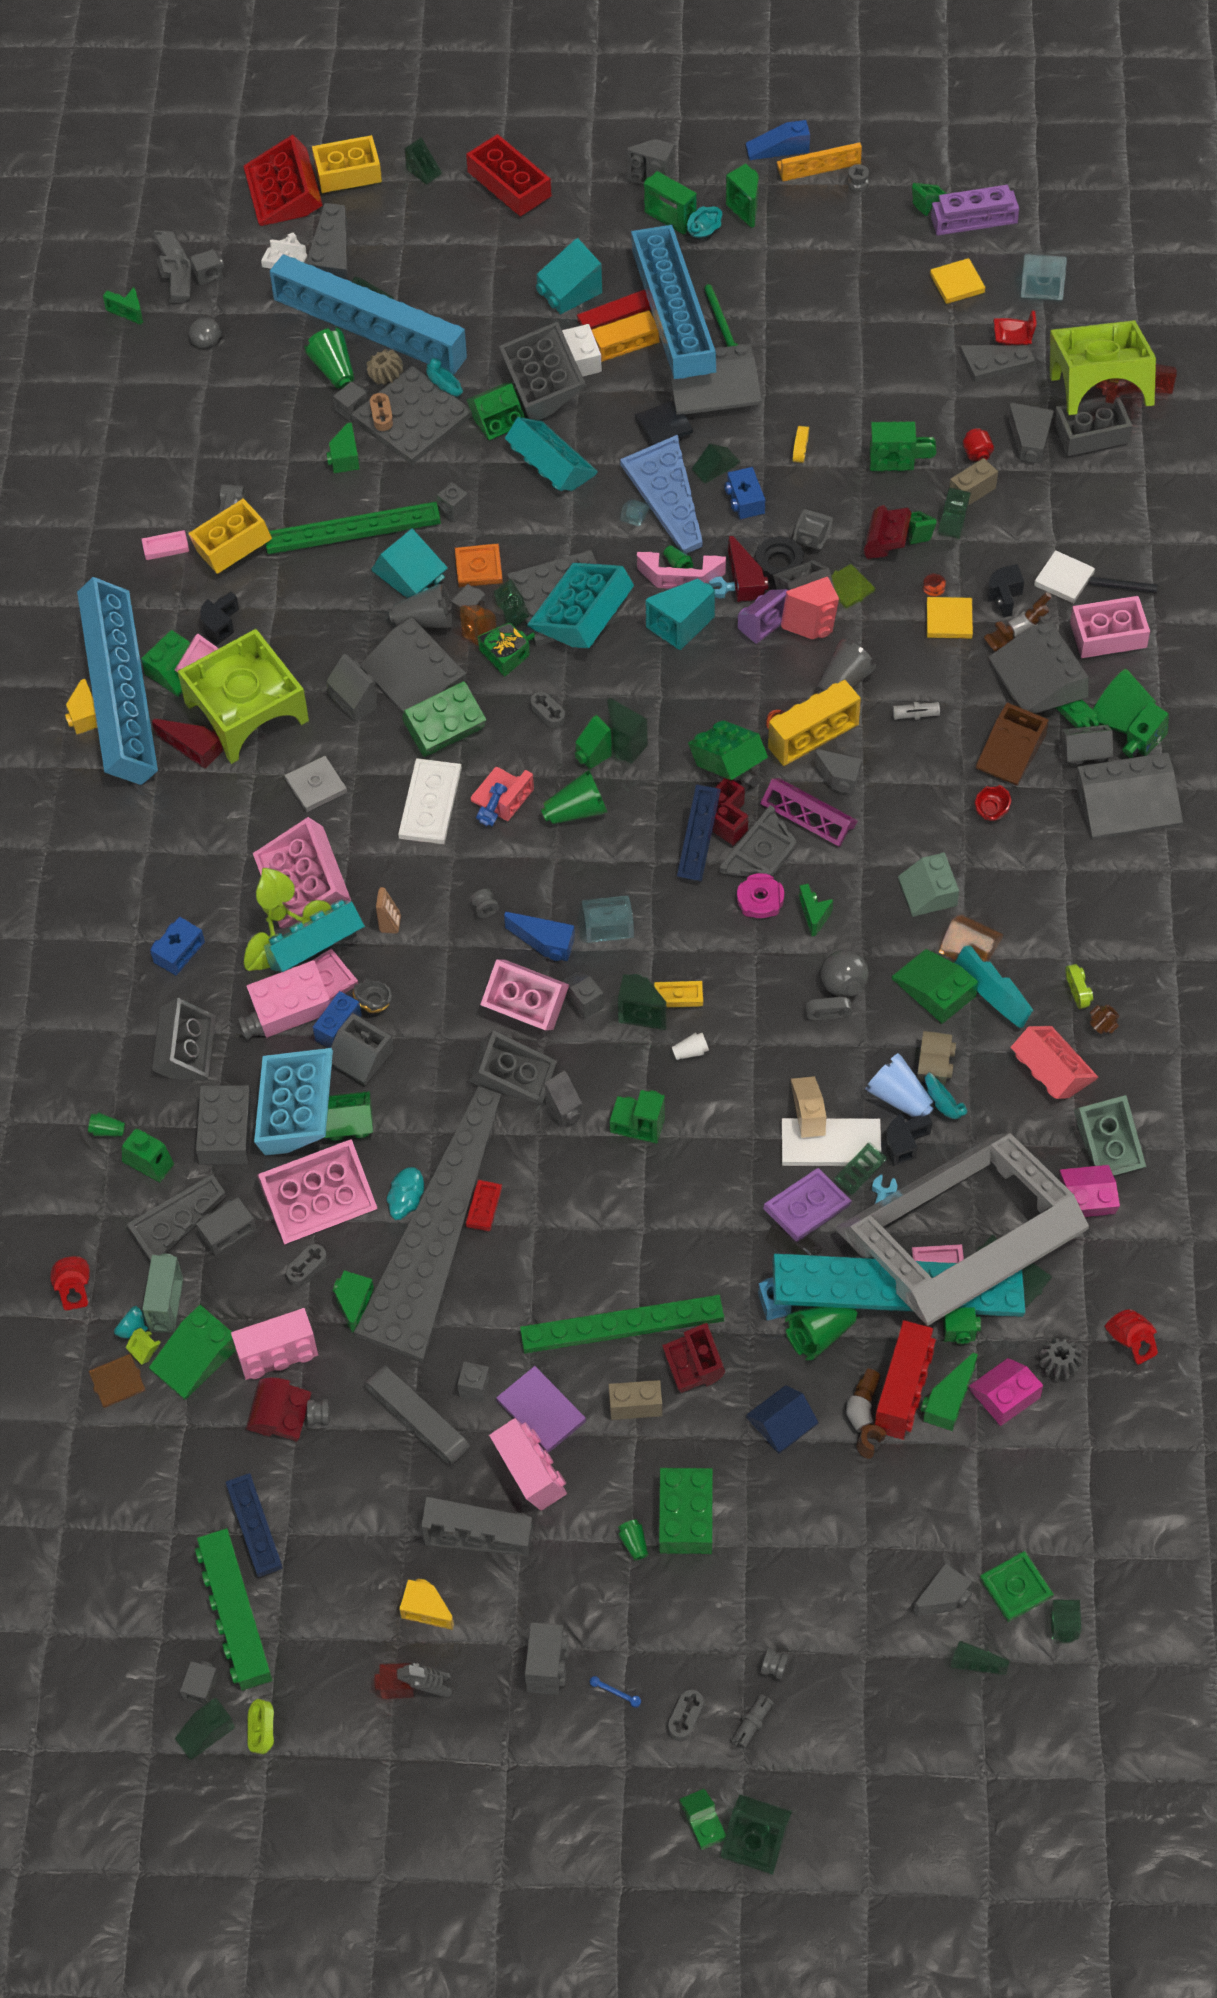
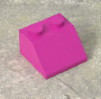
[1059,1165,1120,1217]
[968,1358,1043,1426]

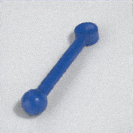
[589,1676,641,1708]

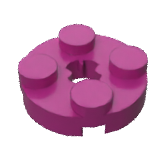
[737,873,784,918]

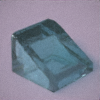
[620,499,650,526]

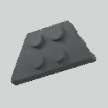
[720,805,797,877]

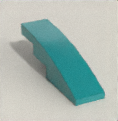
[954,946,1033,1028]

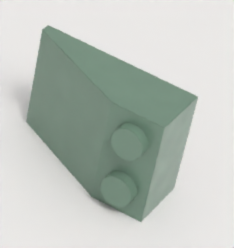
[1074,1095,1146,1176]

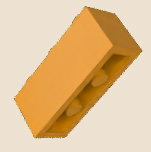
[591,311,659,362]

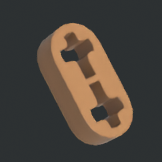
[370,393,393,431]

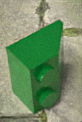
[726,163,759,228]
[141,630,190,697]
[324,1091,373,1140]

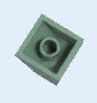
[898,852,959,917]

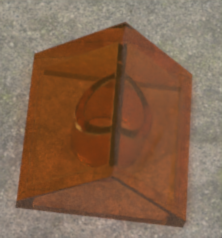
[939,915,1003,962]

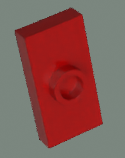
[466,1180,502,1232]

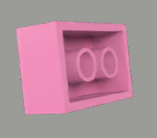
[1070,596,1150,658]
[247,960,331,1038]
[480,960,569,1030]
[231,1308,318,1380]
[489,1418,567,1511]

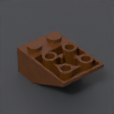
[976,703,1049,786]

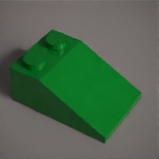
[892,949,978,1024]
[149,1305,236,1400]

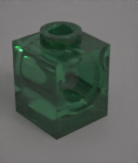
[1051,1599,1081,1643]

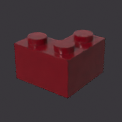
[712,778,748,846]

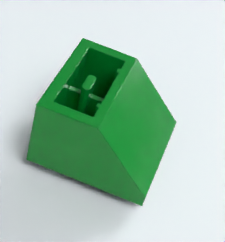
[466,383,525,440]

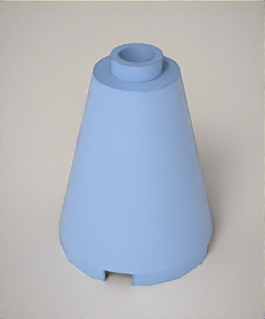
[865,1053,934,1117]

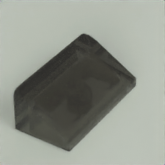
[765,1223,823,1256]

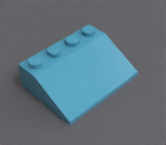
[254,1048,333,1156]

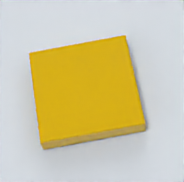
[930,258,986,304]
[927,597,973,639]

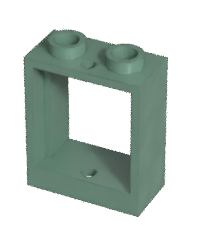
[142,1253,184,1333]

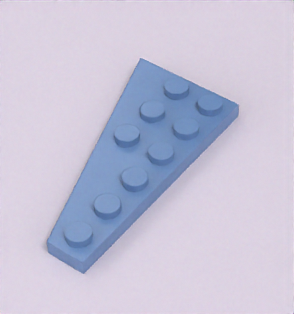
[620,435,703,554]

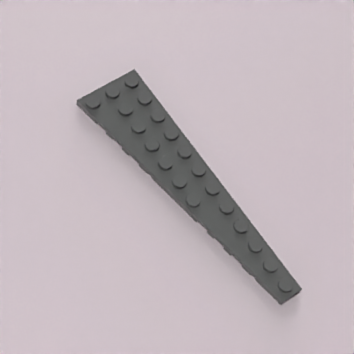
[354,1086,502,1363]

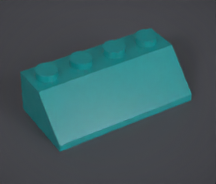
[505,417,598,491]
[264,899,365,972]

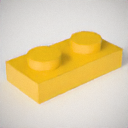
[654,981,703,1008]

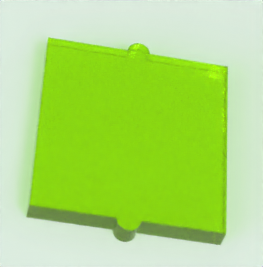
[831,564,875,609]

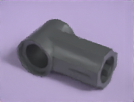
[218,484,245,514]

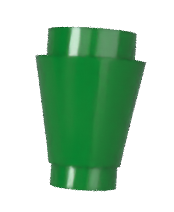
[663,546,693,569]
[88,1112,125,1137]
[618,1519,649,1561]

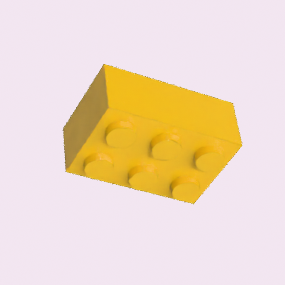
[312,135,382,193]
[188,498,272,574]

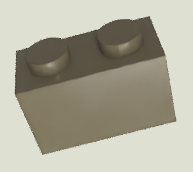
[948,458,998,509]
[609,1380,662,1420]

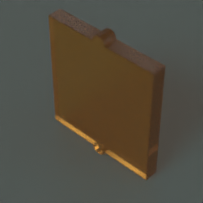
[89,1354,146,1408]

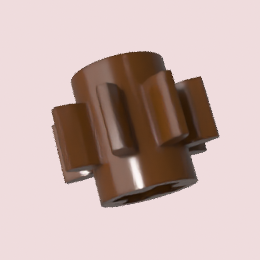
[1089,1004,1119,1034]

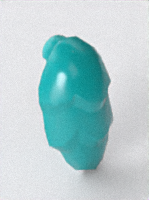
[687,206,722,238]
[426,358,463,397]
[924,1072,968,1119]
[386,1167,424,1220]

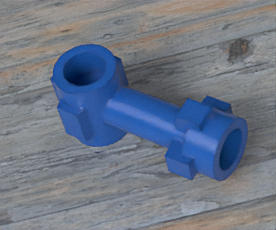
[476,783,508,826]

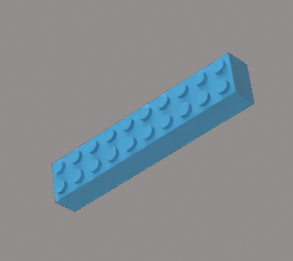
[631,225,716,379]
[270,254,467,374]
[77,577,158,785]

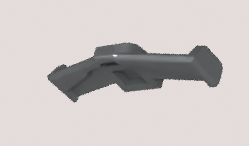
[152,230,192,303]

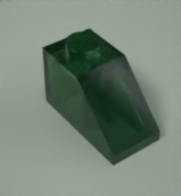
[175,1697,235,1760]

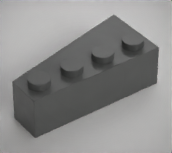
[306,203,348,280]
[422,1497,533,1556]

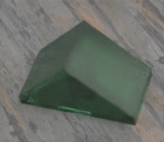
[404,137,442,184]
[692,443,740,484]

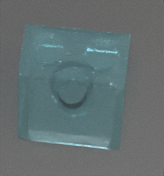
[1021,254,1067,300]
[582,896,634,943]

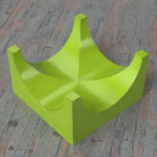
[1050,320,1156,415]
[178,629,309,764]

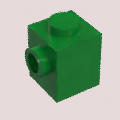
[943,1307,981,1344]

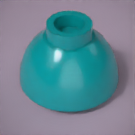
[114,1306,148,1339]

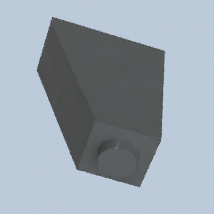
[1008,402,1054,464]

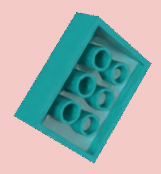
[527,563,634,648]

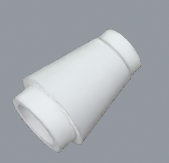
[672,1032,709,1060]

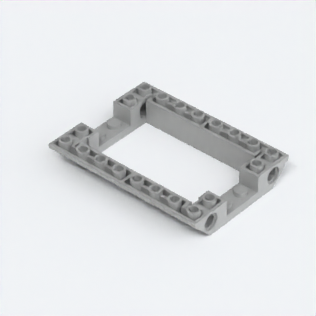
[836,1133,1089,1326]

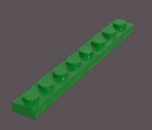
[266,502,441,554]
[520,1295,724,1354]

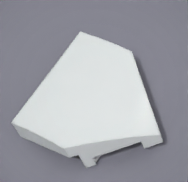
[261,233,307,269]

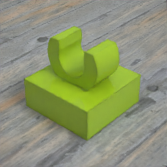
[125,1328,161,1365]

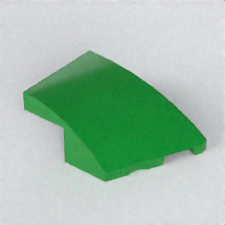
[1093,669,1156,734]

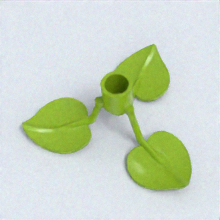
[244,868,331,971]

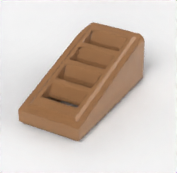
[376,887,401,933]

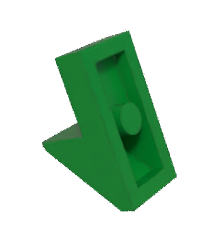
[912,183,947,216]
[103,287,143,325]
[908,511,937,544]
[799,883,833,937]
[679,1789,727,1850]

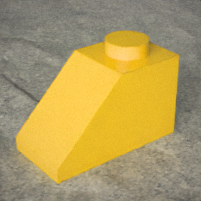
[65,679,97,734]
[400,1579,454,1630]

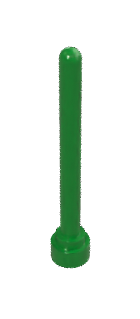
[704,284,738,347]

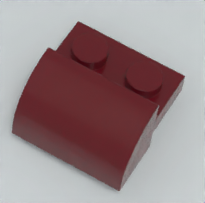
[864,505,912,559]
[662,1323,725,1393]
[246,1378,311,1442]

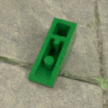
[921,1353,978,1431]

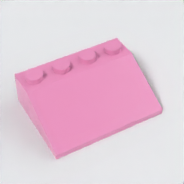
[253,817,351,929]
[257,1139,377,1244]

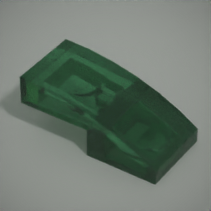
[938,488,971,539]
[493,579,529,627]

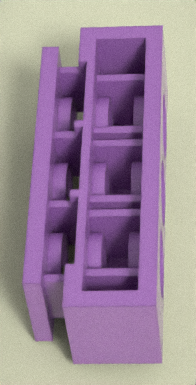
[931,185,1019,236]

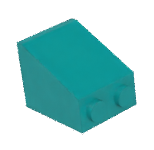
[536,238,602,315]
[371,528,448,598]
[646,578,715,650]

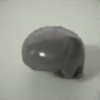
[189,317,223,348]

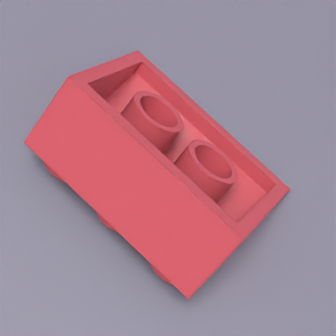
[781,577,839,639]
[1011,1026,1098,1099]

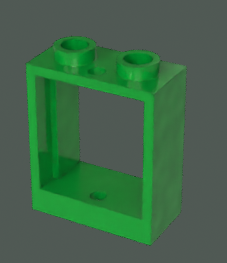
[644,171,697,235]

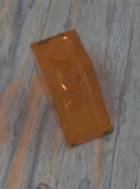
[460,605,496,646]

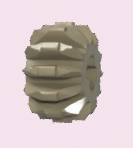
[367,349,404,386]

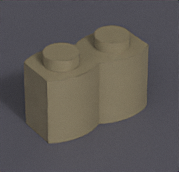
[917,1031,956,1085]

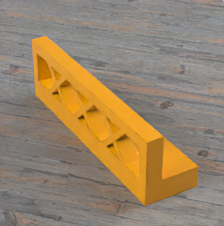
[777,142,862,182]

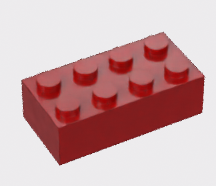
[466,134,552,217]
[875,1320,936,1440]

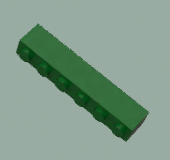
[195,1528,273,1691]

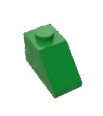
[326,422,360,473]
[575,715,612,770]
[333,1270,374,1333]

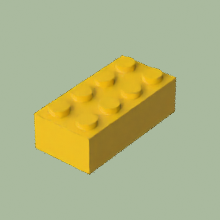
[768,680,861,767]

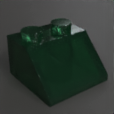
[607,698,648,764]
[618,974,667,1030]
[721,1794,792,1875]

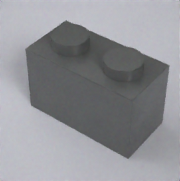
[1062,725,1113,764]
[196,1197,257,1256]

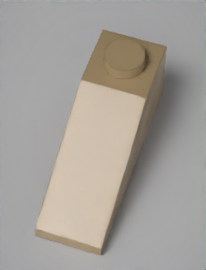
[791,1076,826,1138]

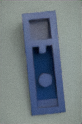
[746,120,810,160]
[504,911,575,961]

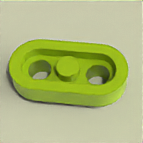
[1065,964,1093,1009]
[248,1699,274,1754]

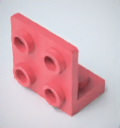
[471,767,534,822]

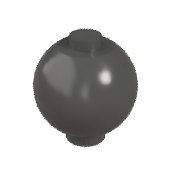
[821,949,869,998]

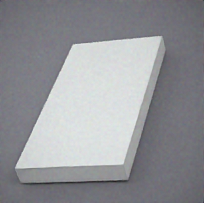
[398,758,462,844]
[782,1118,881,1166]

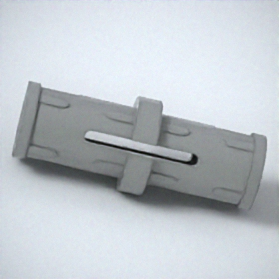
[893,702,940,720]

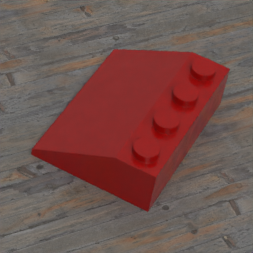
[243,134,323,226]

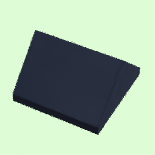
[746,1385,819,1454]

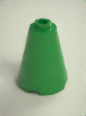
[304,328,354,389]
[541,770,608,824]
[785,1307,857,1361]

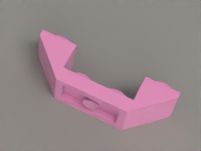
[637,552,726,589]

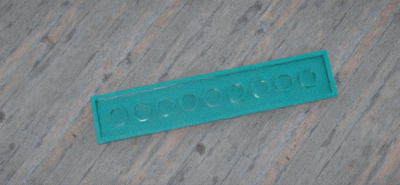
[772,1254,1025,1317]

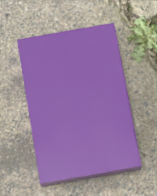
[763,1168,851,1242]
[496,1366,586,1453]

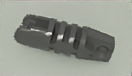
[397,1663,452,1697]

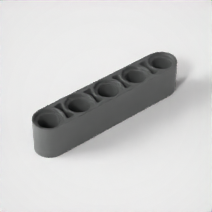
[364,1365,470,1466]

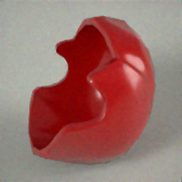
[974,785,1011,821]

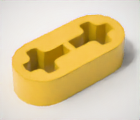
[793,426,809,463]

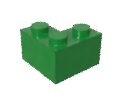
[610,1090,665,1144]

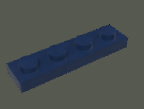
[677,784,721,881]
[226,1473,283,1577]

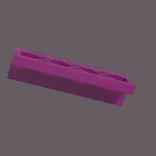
[760,778,858,846]

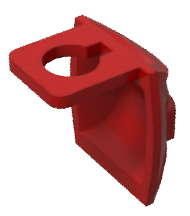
[993,310,1036,345]
[50,1256,90,1310]
[1104,1309,1158,1364]

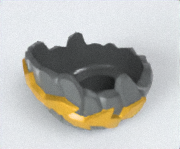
[353,978,392,1013]

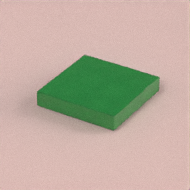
[980,1551,1054,1622]

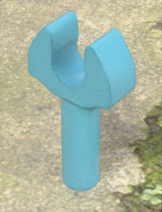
[709,576,735,598]
[872,1175,897,1204]

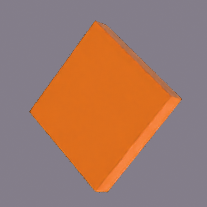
[455,544,503,587]

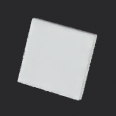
[1034,550,1095,604]

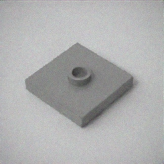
[285,756,347,812]

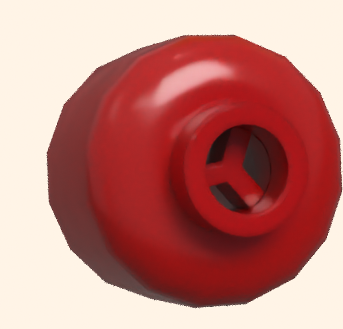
[963,428,994,461]

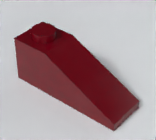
[727,536,768,602]
[152,718,223,769]

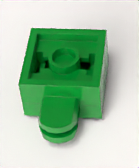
[869,422,937,471]

